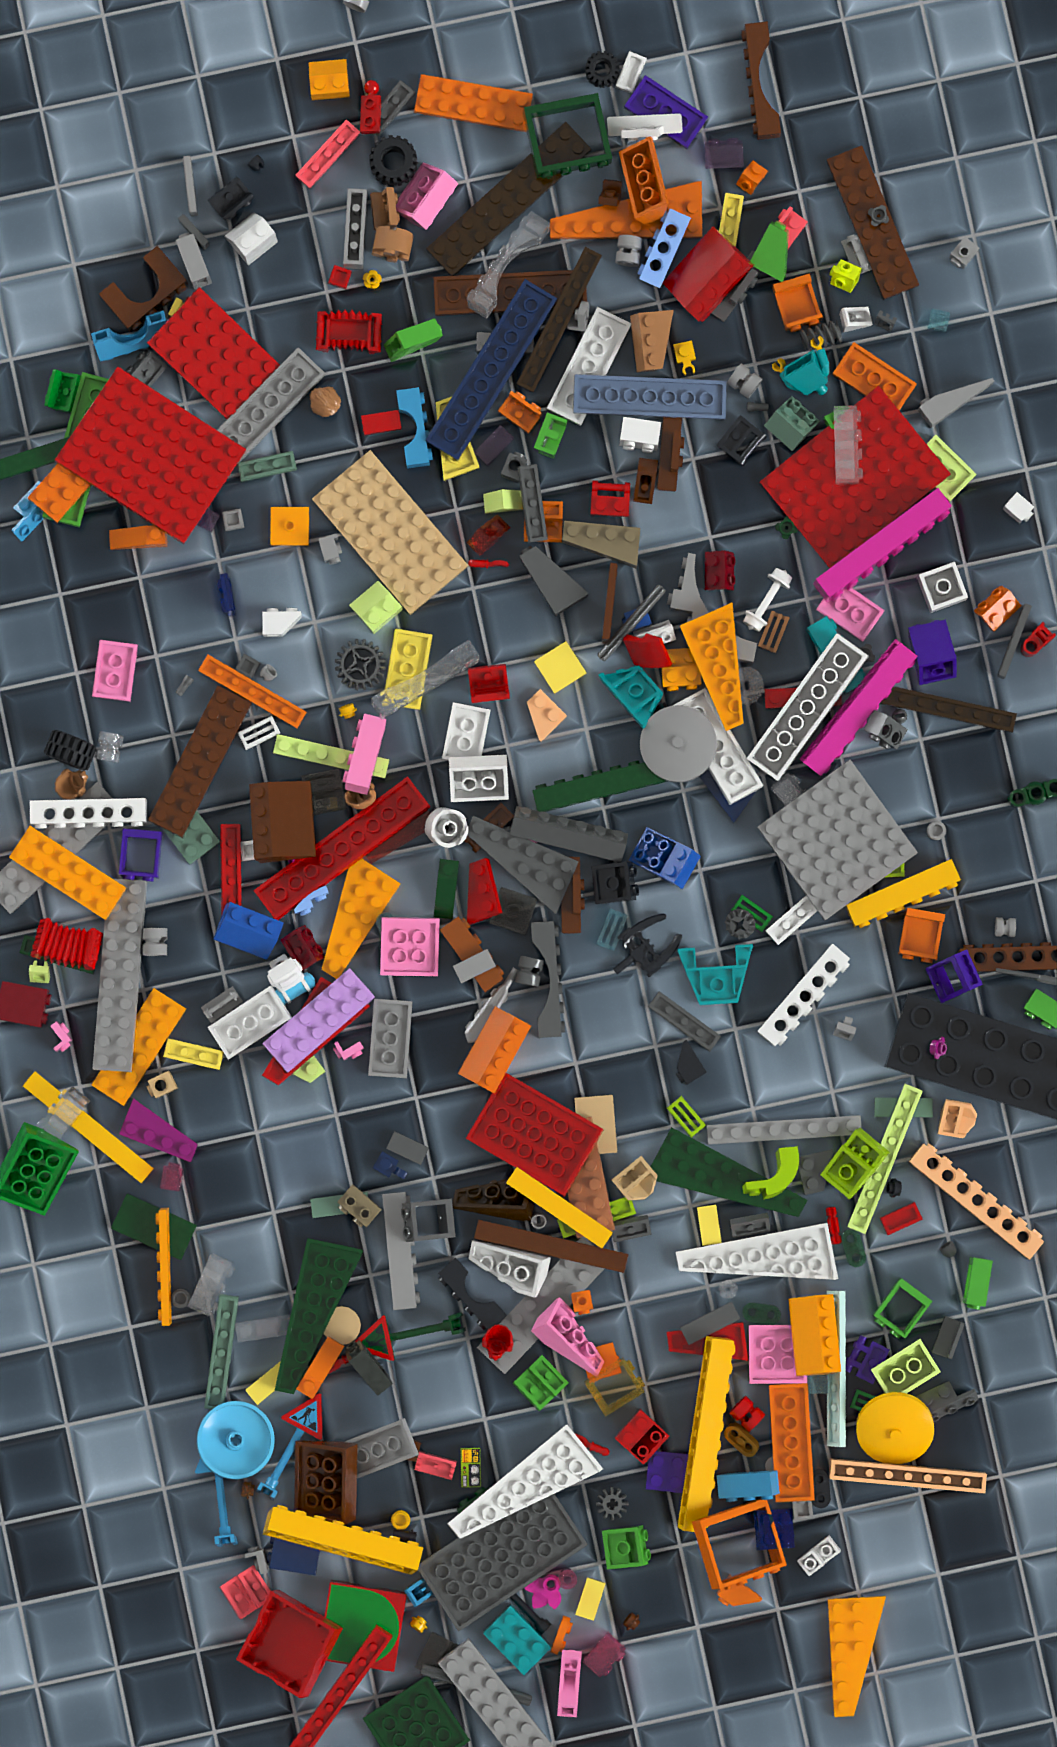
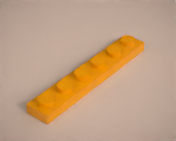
[156,1208,172,1326]

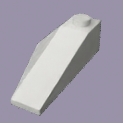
[468,1240,551,1297]

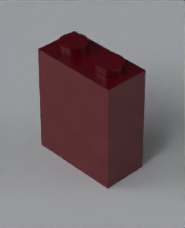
[0,981,52,1028]

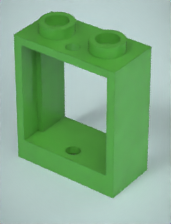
[963,1257,993,1310]
[873,1278,932,1339]

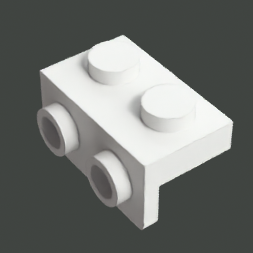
[633,620,676,644]

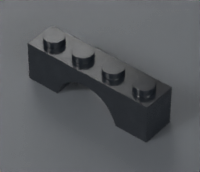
[438,1258,507,1330]

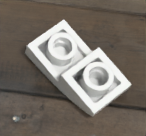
[797,1535,841,1576]

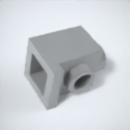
[319,534,342,565]

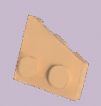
[527,689,567,742]

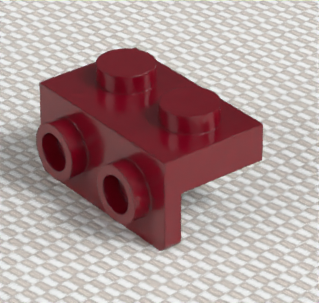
[705,550,736,591]

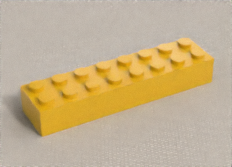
[263,1505,423,1575]

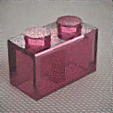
[582,1631,626,1678]

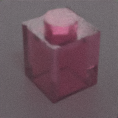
[160,1162,184,1191]

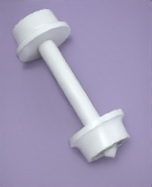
[743,568,792,632]

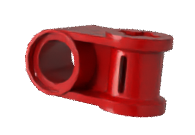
[1020,622,1056,657]

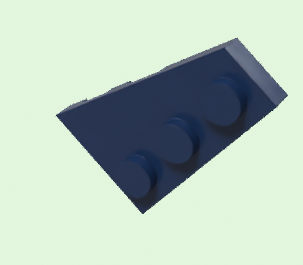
[699,769,756,823]

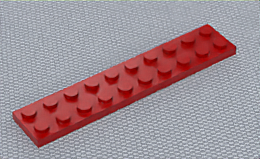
[253,776,430,920]

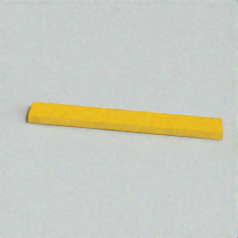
[23,1071,154,1183]

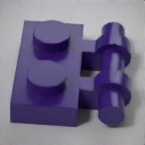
[845,1335,890,1384]

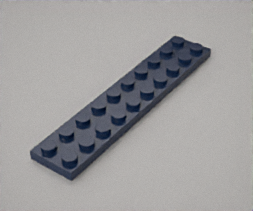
[425,279,557,461]

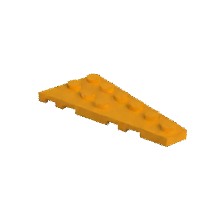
[680,603,744,731]
[322,859,401,979]

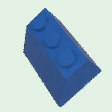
[213,902,284,960]

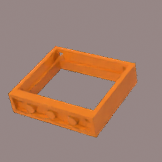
[692,1498,787,1592]

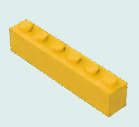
[845,859,961,928]

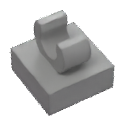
[833,1016,856,1041]

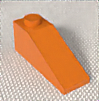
[109,525,167,550]
[296,1336,344,1399]

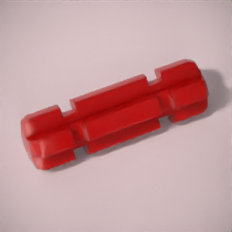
[826,1206,842,1245]

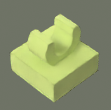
[29,961,50,983]

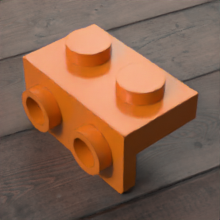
[498,391,542,434]
[974,586,1021,632]

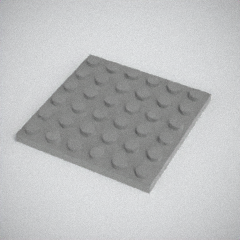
[757,760,918,921]

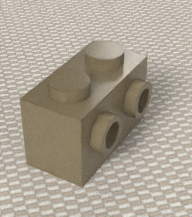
[338,1184,382,1227]

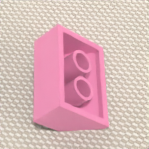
[396,162,458,230]

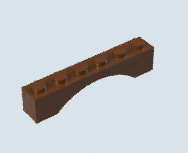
[741,21,781,140]

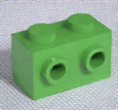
[1022,988,1057,1030]

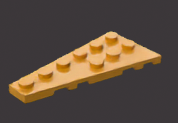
[828,1596,886,1717]

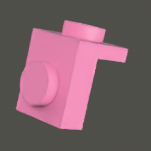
[50,1021,72,1052]
[333,1041,364,1060]

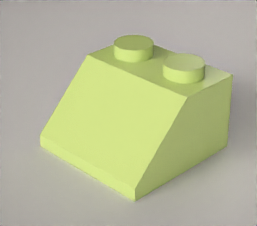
[349,581,403,634]

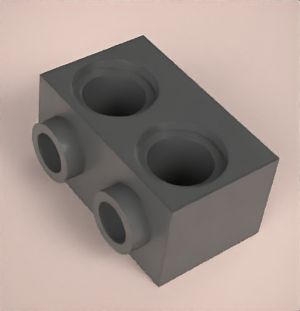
[864,710,908,750]

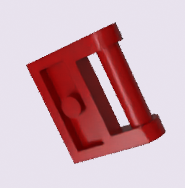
[590,480,630,517]

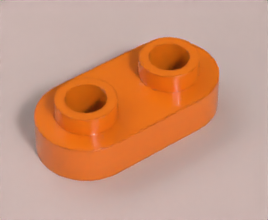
[550,1615,573,1655]

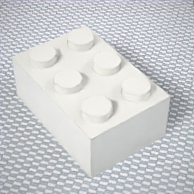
[449,755,509,802]

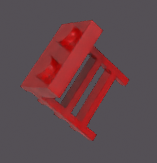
[468,664,510,703]

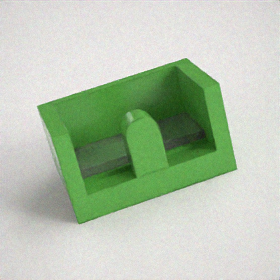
[534,412,567,459]

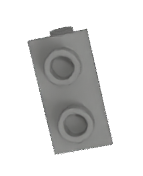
[841,234,872,274]
[201,986,243,1023]

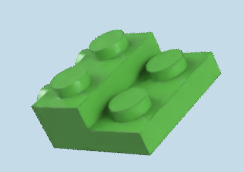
[602,1525,651,1569]

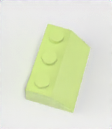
[871,1339,941,1394]

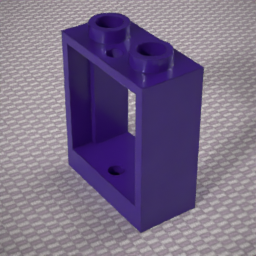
[119,828,163,882]
[925,950,983,1003]

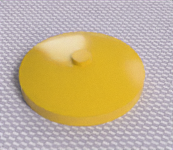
[856,1392,934,1464]

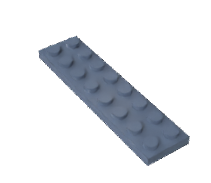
[573,374,727,420]

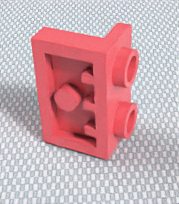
[778,206,808,249]

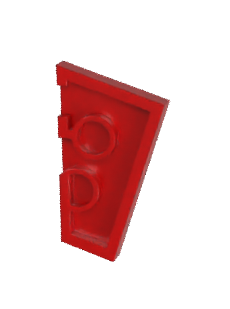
[467,858,502,925]

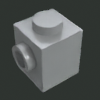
[949,236,980,269]

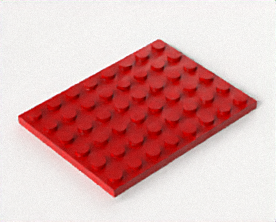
[55,367,246,544]
[760,385,951,569]

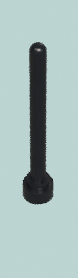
[510,1594,552,1635]

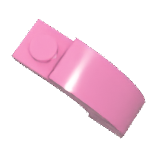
[557,1650,582,1717]

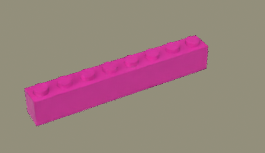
[799,639,917,776]

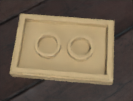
[574,1095,617,1154]

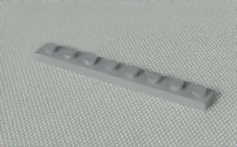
[707,1115,861,1144]

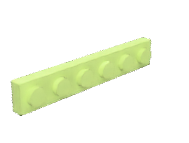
[273,734,389,779]

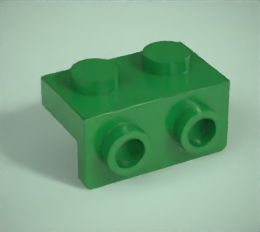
[44,369,81,413]

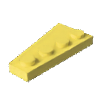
[436,397,480,481]

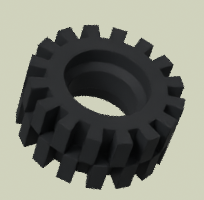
[585,51,619,88]

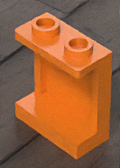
[772,273,823,332]
[898,908,945,963]

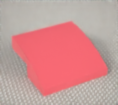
[219,1565,270,1620]

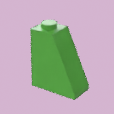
[750,221,789,282]
[384,319,443,362]

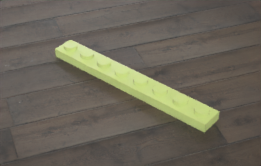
[847,1084,923,1234]

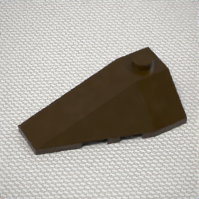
[452,1176,534,1221]

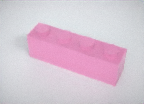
[342,714,386,795]

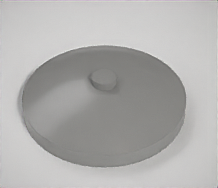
[640,705,717,782]

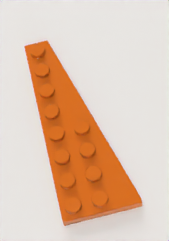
[550,181,702,239]

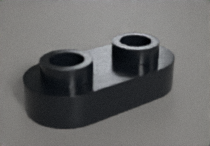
[812,1469,831,1508]

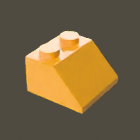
[309,59,350,100]

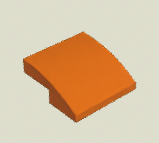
[524,501,563,542]

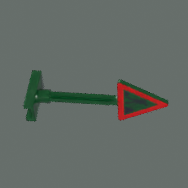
[355,1312,466,1361]

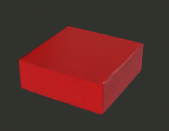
[328,265,352,290]

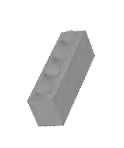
[343,188,368,269]

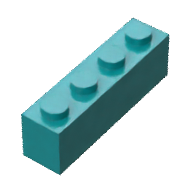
[806,616,866,695]

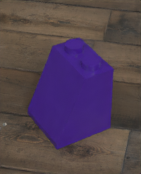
[908,619,957,685]

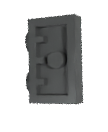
[125,349,167,387]

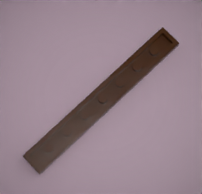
[474,1220,629,1273]

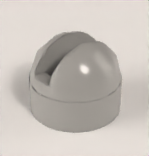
[260,664,277,681]
[531,1212,547,1229]

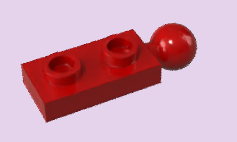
[360,80,381,134]

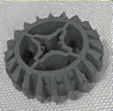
[335,639,386,691]

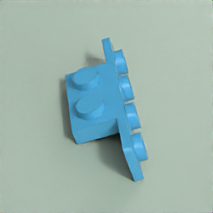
[12,480,44,541]

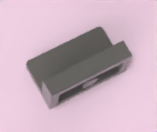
[932,1316,965,1360]

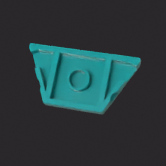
[598,666,663,729]

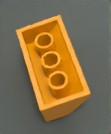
[788,1294,841,1376]

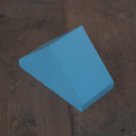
[404,1577,433,1607]

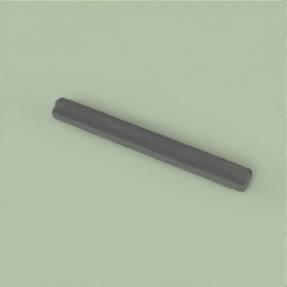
[598,585,666,661]

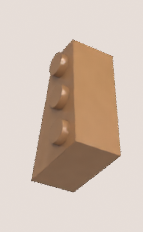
[630,310,674,373]

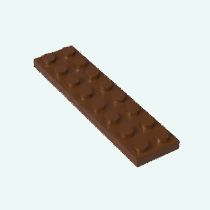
[827,145,919,300]
[433,270,587,316]
[148,685,252,838]

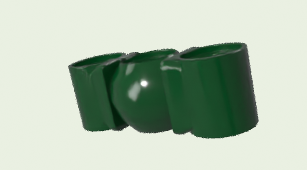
[1008,779,1057,808]

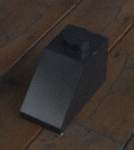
[676,1040,707,1085]

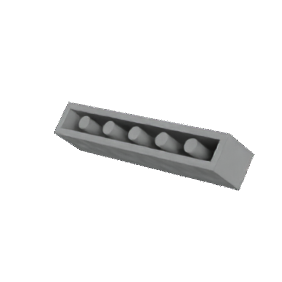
[382,1192,420,1310]

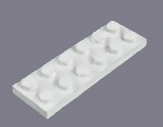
[547,307,631,426]
[672,688,763,805]

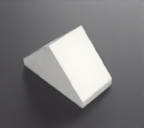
[839,307,873,332]

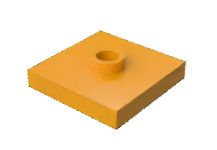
[270,507,309,546]

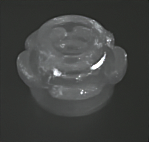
[719,1280,738,1299]

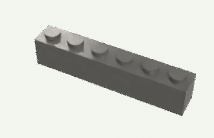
[509,806,628,862]

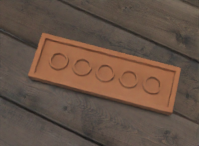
[568,1117,615,1238]

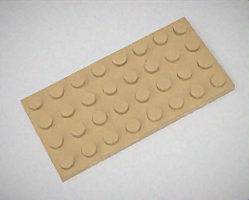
[312,450,469,615]

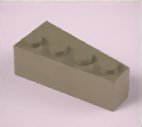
[562,521,640,569]

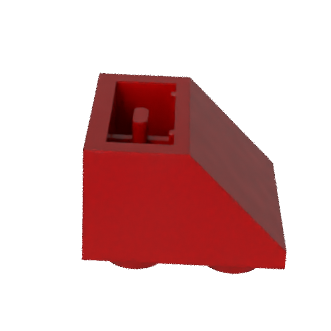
[615,1408,669,1465]

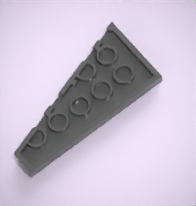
[467,816,579,914]

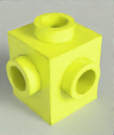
[830,259,861,293]

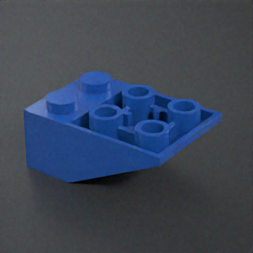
[629,827,701,889]

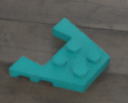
[677,944,753,1005]

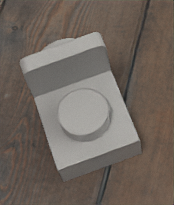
[567,301,589,332]
[244,1546,270,1574]

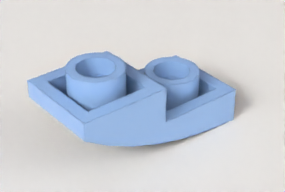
[294,886,329,916]

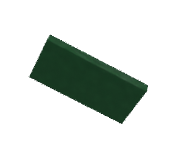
[111,1193,197,1260]

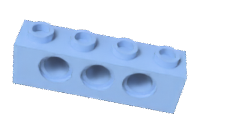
[637,209,691,288]

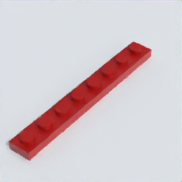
[289,1624,393,1747]

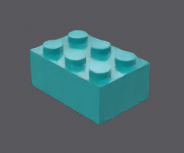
[483,1604,552,1675]

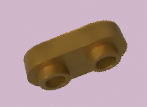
[724,1423,759,1457]

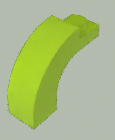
[742,1146,799,1200]

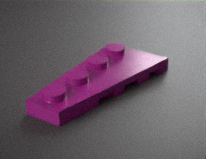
[119,1098,198,1162]

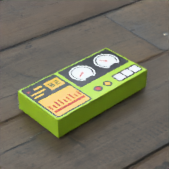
[461,1448,481,1487]

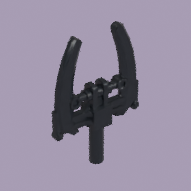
[613,913,682,977]

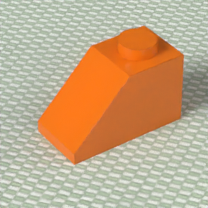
[717,1574,763,1606]

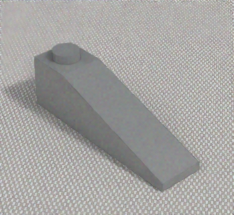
[918,378,994,428]

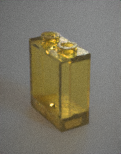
[584,1357,645,1417]

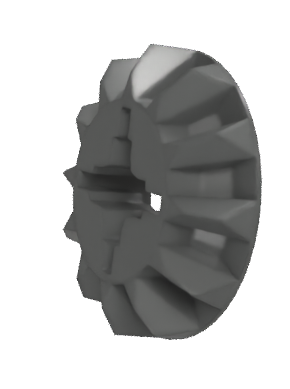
[725,909,755,939]

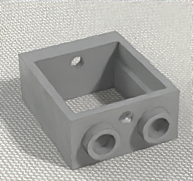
[176,233,212,290]

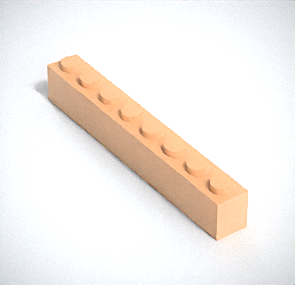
[829,1458,987,1493]

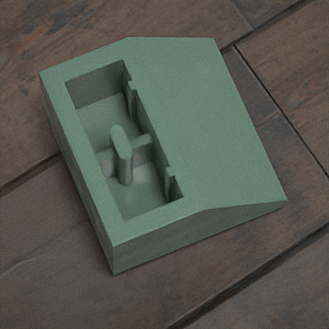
[764,396,820,451]

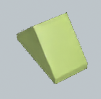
[483,489,523,514]

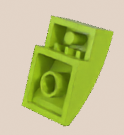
[820,1128,890,1199]

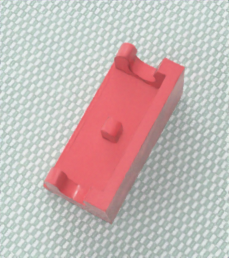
[414,1451,457,1480]

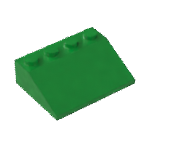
[0,1122,79,1216]

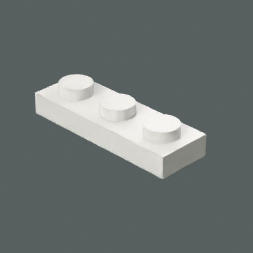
[766,896,817,945]

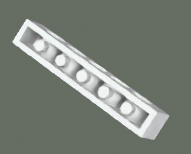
[30,798,147,829]
[757,944,850,1047]

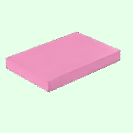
[816,588,885,642]
[92,640,138,702]

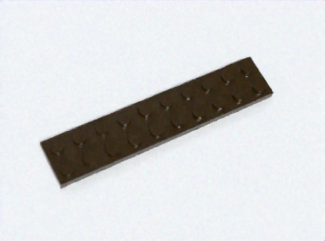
[426,122,591,276]

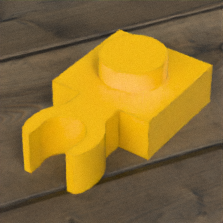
[673,340,696,376]

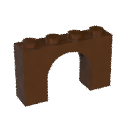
[99,245,188,332]

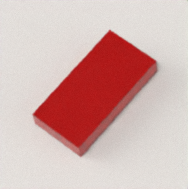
[361,410,402,435]
[880,1202,923,1235]

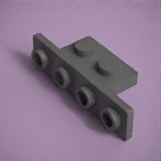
[711,251,761,322]
[915,1381,978,1422]

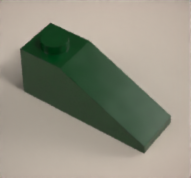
[433,859,459,920]

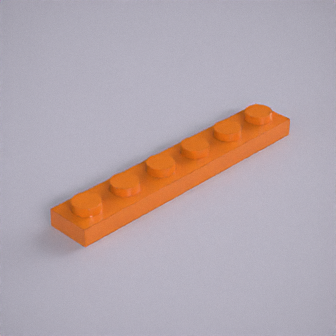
[198,655,307,729]

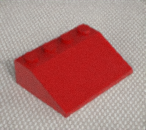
[663,226,754,322]

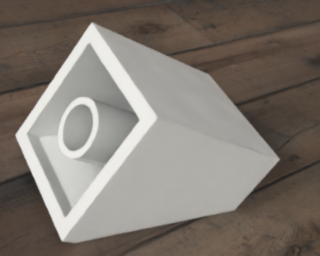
[224,212,278,266]

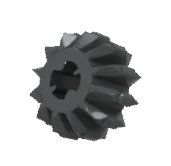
[596,1487,629,1520]

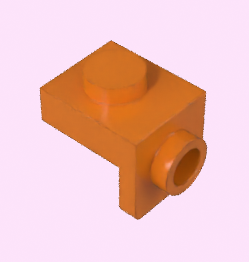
[736,160,768,195]
[571,1290,593,1315]

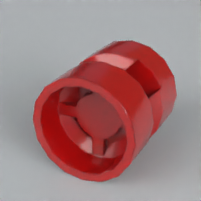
[729,1396,766,1432]

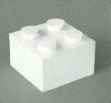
[619,417,661,453]
[917,562,968,613]

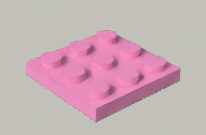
[380,917,440,976]
[748,1325,807,1384]

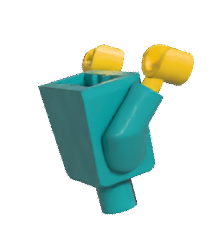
[772,336,830,395]

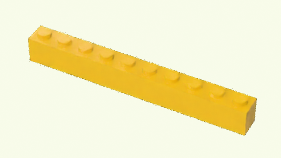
[677,1336,735,1532]

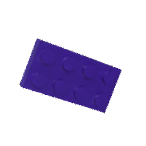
[624,75,708,149]

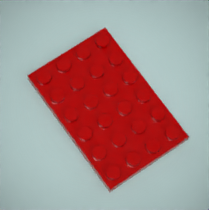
[147,287,280,419]
[466,1073,604,1196]

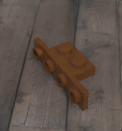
[657,417,685,492]
[561,857,585,934]

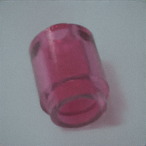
[558,1568,577,1589]

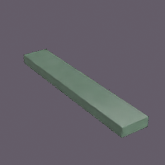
[204,1294,239,1409]

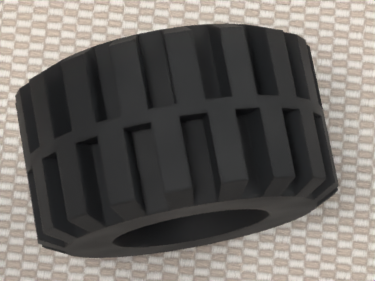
[369,135,417,187]
[44,730,97,771]

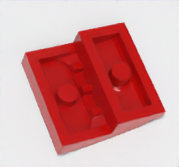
[623,633,672,668]

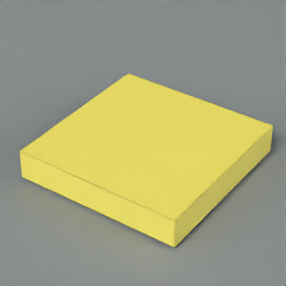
[534,641,587,694]

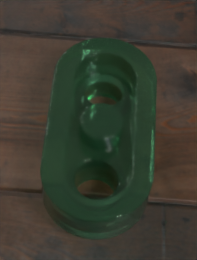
[841,1229,866,1267]
[742,1302,781,1325]

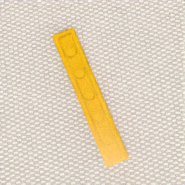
[506,1167,613,1248]

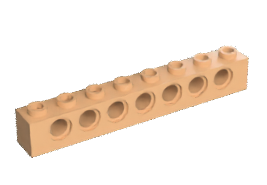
[908,1143,1044,1260]

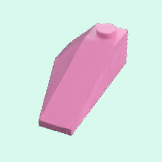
[531,1297,604,1376]

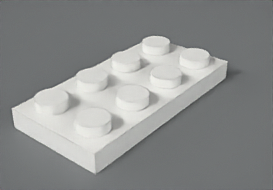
[208,985,292,1060]

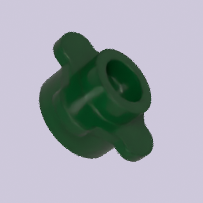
[775,517,798,539]

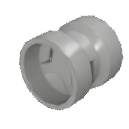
[995,917,1016,937]

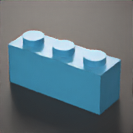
[716,1470,780,1502]

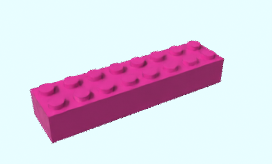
[813,488,952,602]

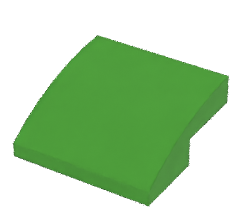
[512,1355,569,1411]

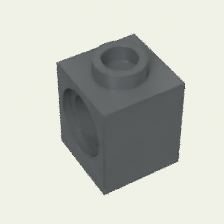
[501,452,527,483]

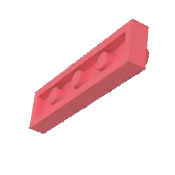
[295,119,361,189]

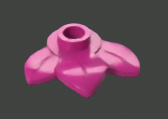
[524,1574,561,1609]

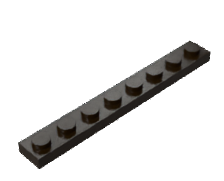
[517,247,602,392]
[879,686,1017,733]

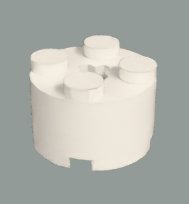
[425,807,468,848]

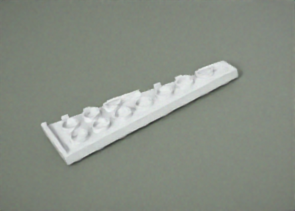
[676,1223,838,1280]
[447,1425,603,1539]

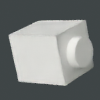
[1003,492,1034,524]

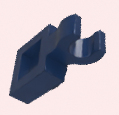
[373,1151,408,1179]

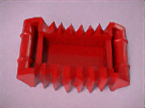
[315,309,382,354]
[31,918,103,970]

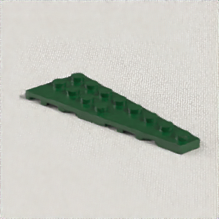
[650,1127,807,1217]
[275,1238,363,1394]

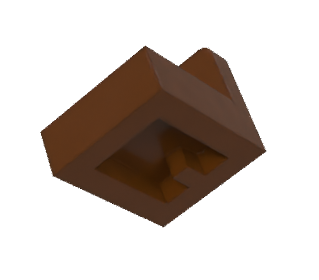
[598,179,622,206]

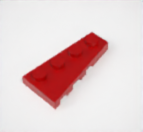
[667,1322,748,1361]

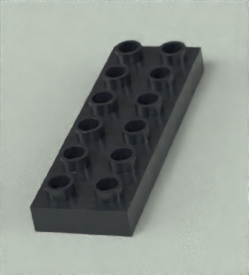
[884,993,1057,1120]

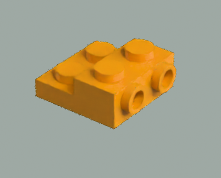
[661,648,701,691]

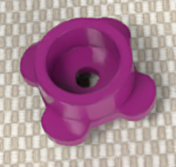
[930,1037,947,1059]

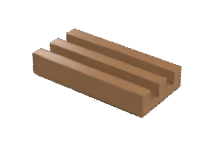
[758,611,790,654]

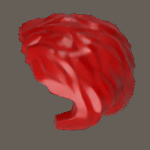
[482,1324,513,1361]

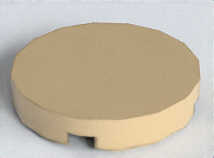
[324,1306,361,1345]

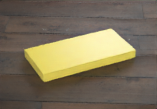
[382,629,433,710]

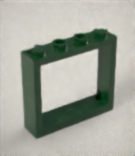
[523,93,612,179]

